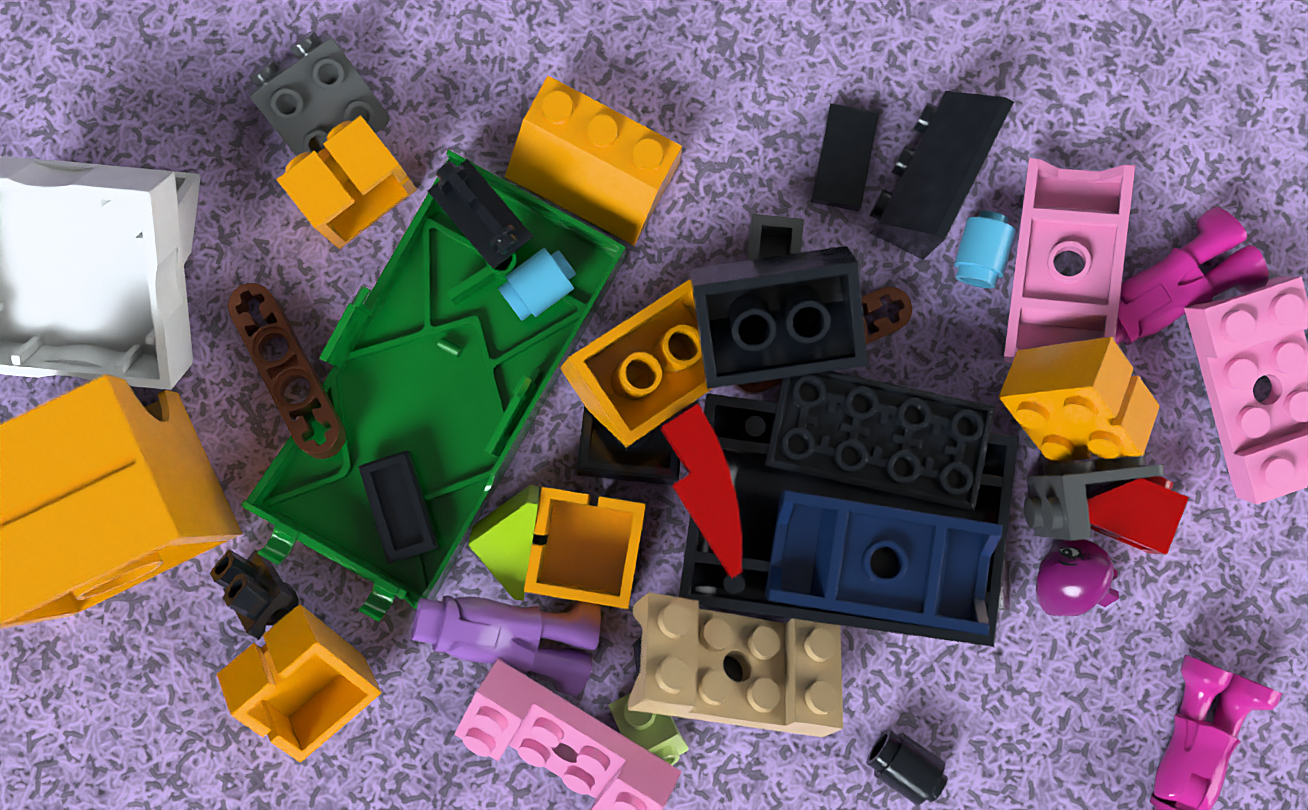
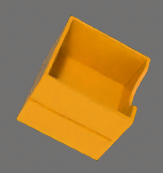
[0,374,242,629]

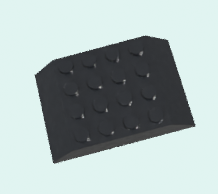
[679,393,1018,647]

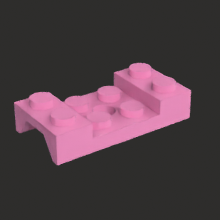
[1004,158,1135,363]
[1184,276,1308,504]
[454,659,682,810]

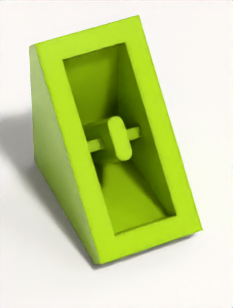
[468,485,540,601]

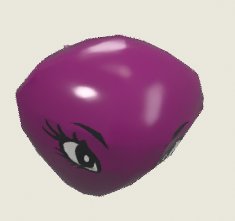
[1035,539,1119,616]

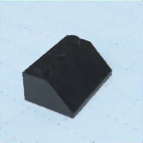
[869,91,1014,260]
[689,246,868,389]

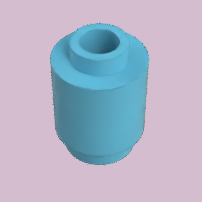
[954,211,1016,289]
[498,248,576,321]

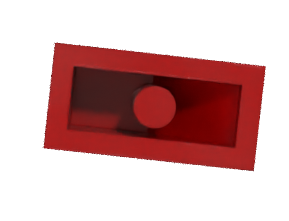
[1086,476,1189,555]

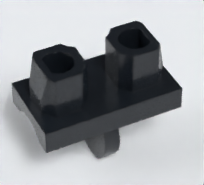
[210,549,299,640]

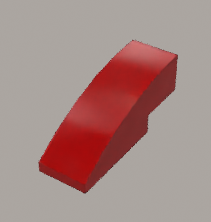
[661,404,742,578]

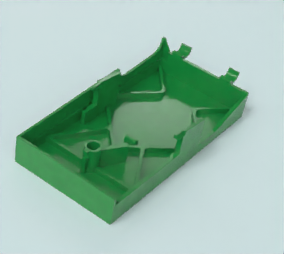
[241,149,627,622]

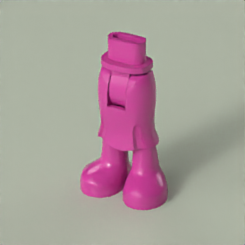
[1115,207,1269,345]
[1149,655,1282,810]

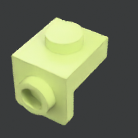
[609,693,689,766]

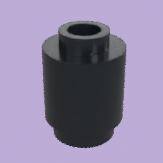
[866,730,948,806]

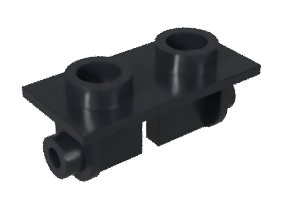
[428,159,533,270]

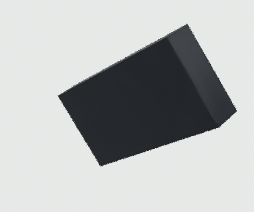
[811,103,879,211]
[358,450,441,564]

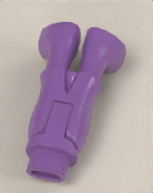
[410,595,601,696]

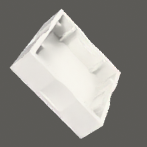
[0,156,193,390]

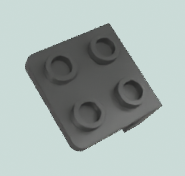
[246,31,389,156]
[1024,455,1165,540]

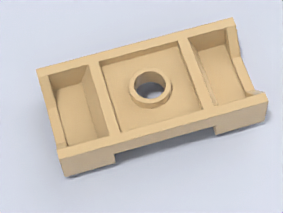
[628,592,843,737]

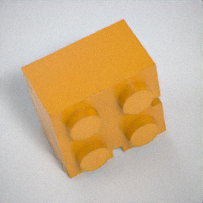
[276,115,417,249]
[998,337,1160,462]
[524,487,646,609]
[217,604,382,763]

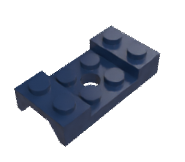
[765,491,1003,635]

